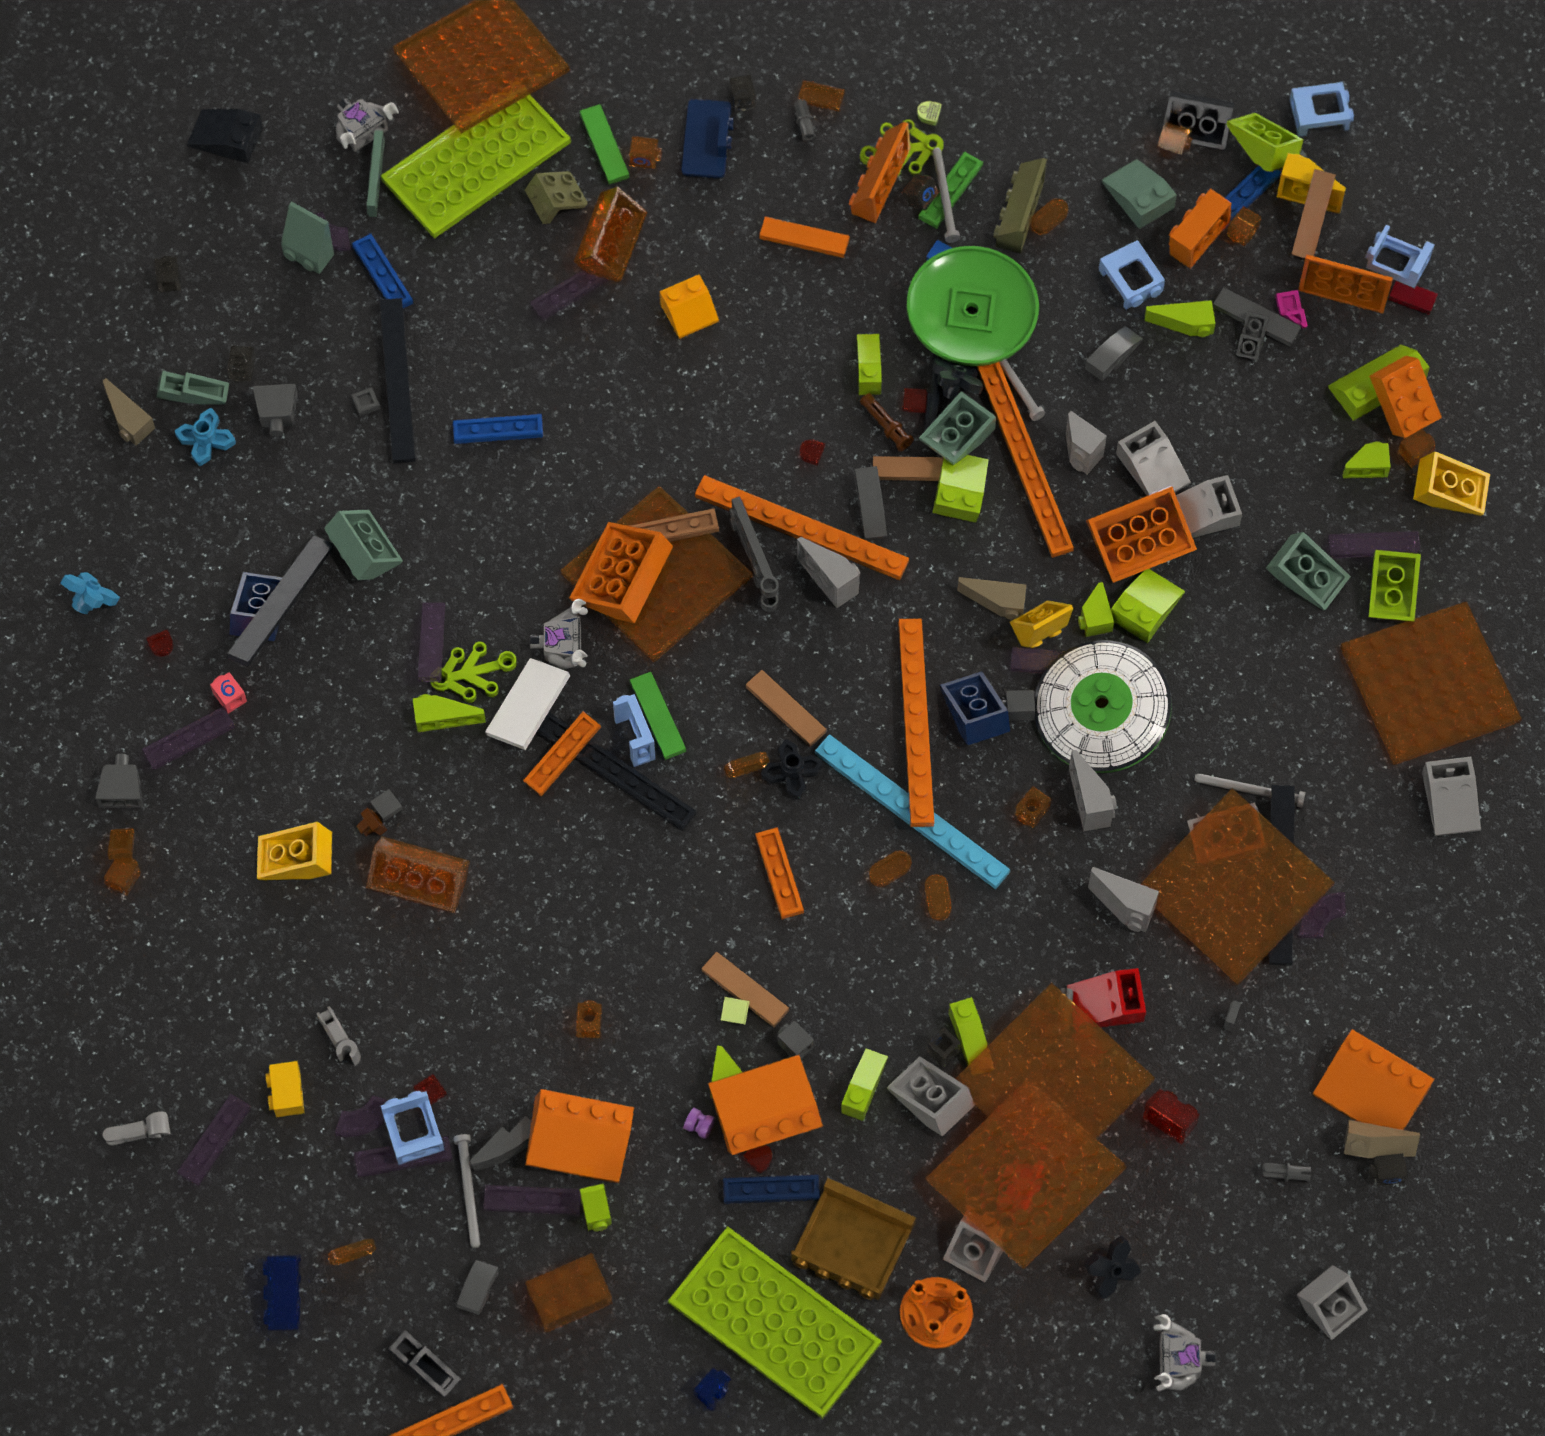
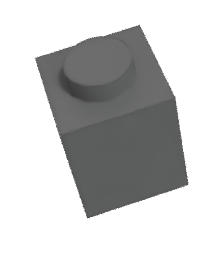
[1001,690,1035,721]
[777,1020,814,1059]

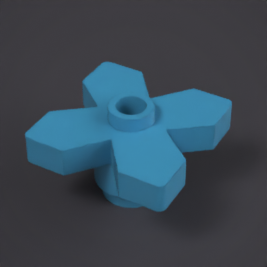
[175,408,236,466]
[61,572,120,614]

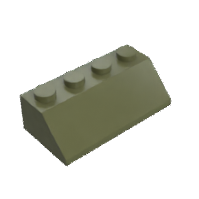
[993,158,1047,254]

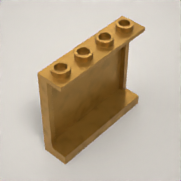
[791,1178,916,1300]

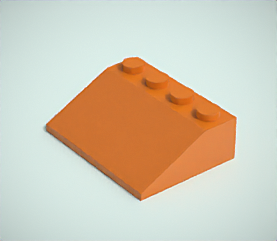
[849,122,911,223]
[1298,255,1393,314]
[1086,487,1197,583]
[569,522,673,623]
[1312,1029,1434,1130]
[708,1055,823,1155]
[525,1089,634,1183]

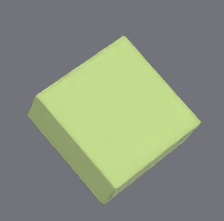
[721,997,750,1025]

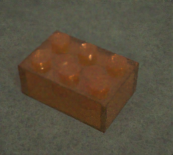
[525,1253,612,1333]

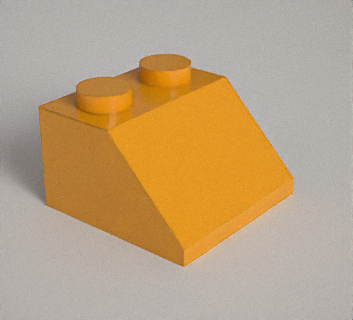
[660,275,719,339]

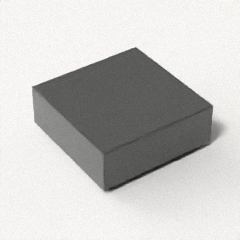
[351,387,380,416]
[370,789,403,822]
[1223,1000,1241,1032]

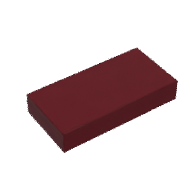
[1388,281,1438,315]

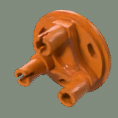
[900,1277,973,1349]

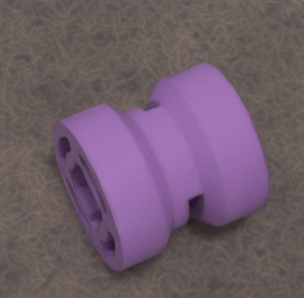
[683,1108,715,1139]

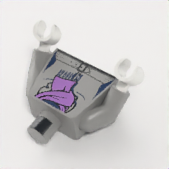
[336,99,399,152]
[530,599,588,670]
[1154,1314,1215,1391]

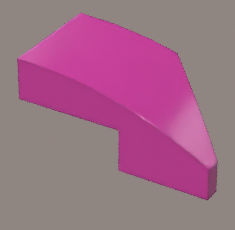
[1275,290,1308,329]

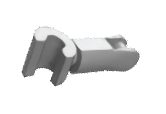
[316,1006,361,1065]
[103,1112,170,1145]

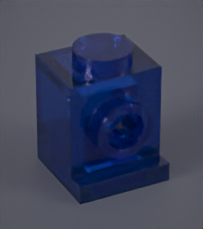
[694,1368,731,1411]

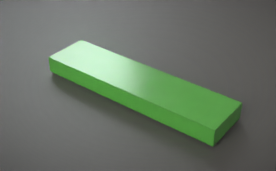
[580,104,629,184]
[919,152,983,229]
[630,672,686,760]

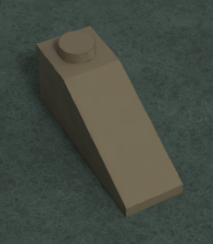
[103,378,155,445]
[957,577,1026,620]
[1344,1120,1420,1158]

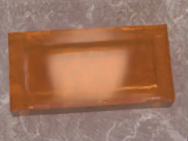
[798,80,845,111]
[108,828,135,860]

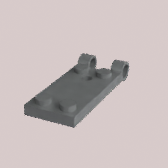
[729,497,779,612]

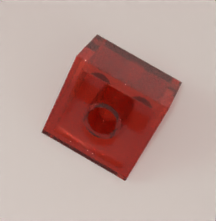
[1143,1089,1200,1144]

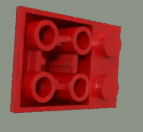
[1067,968,1146,1031]

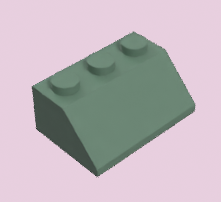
[324,510,403,580]

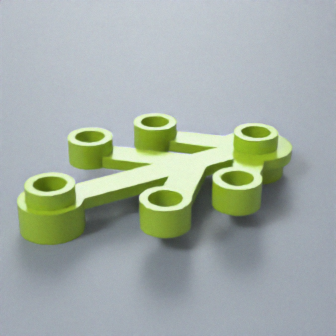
[860,120,944,178]
[430,642,517,703]

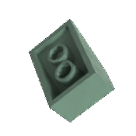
[1102,159,1177,229]
[281,202,334,274]
[919,391,996,465]
[1266,532,1351,611]

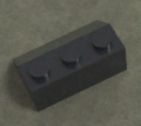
[1161,90,1235,150]

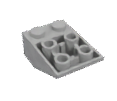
[1116,421,1191,496]
[1176,475,1242,538]
[1422,757,1481,836]

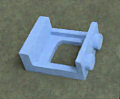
[1290,82,1354,137]
[1365,225,1434,288]
[1099,240,1165,309]
[613,694,655,767]
[381,1091,445,1165]

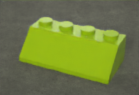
[1328,344,1430,421]

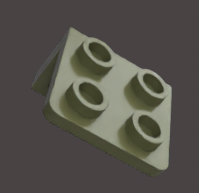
[525,171,587,224]

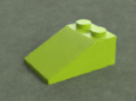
[1226,113,1304,172]
[932,455,989,523]
[1369,550,1421,622]
[1111,569,1185,643]

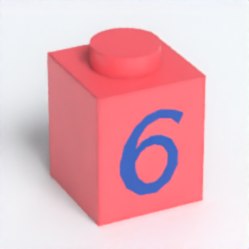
[210,672,247,714]

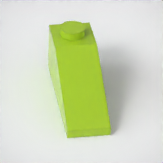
[1144,300,1215,337]
[857,334,882,395]
[413,694,486,732]
[949,997,994,1077]
[841,1049,888,1121]

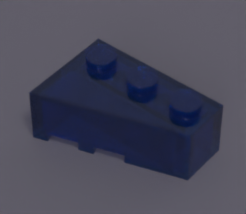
[263,1254,301,1330]

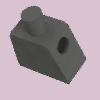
[253,384,298,437]
[96,754,143,808]

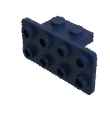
[682,99,734,178]

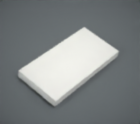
[485,658,570,750]

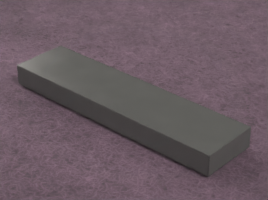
[1213,287,1301,346]

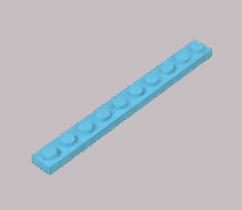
[815,734,1010,890]

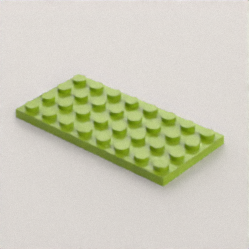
[381,81,571,239]
[668,1227,882,1419]

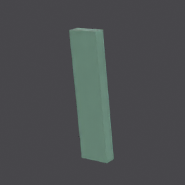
[366,130,385,217]

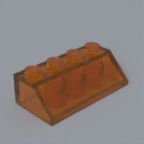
[574,187,647,282]
[366,836,470,913]

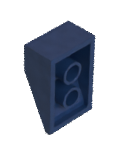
[230,572,283,641]
[940,671,1010,745]

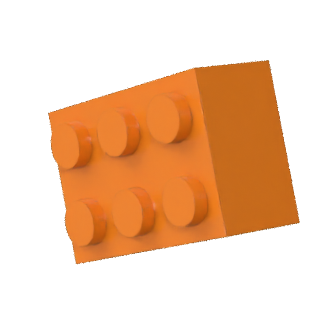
[1169,188,1231,269]
[1369,356,1442,438]

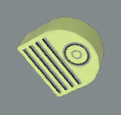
[917,101,941,126]

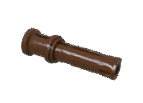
[860,393,914,451]

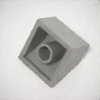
[1066,411,1107,475]
[943,1210,1012,1282]
[1297,1265,1368,1340]

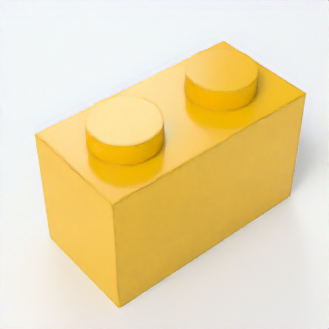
[266,1061,305,1117]

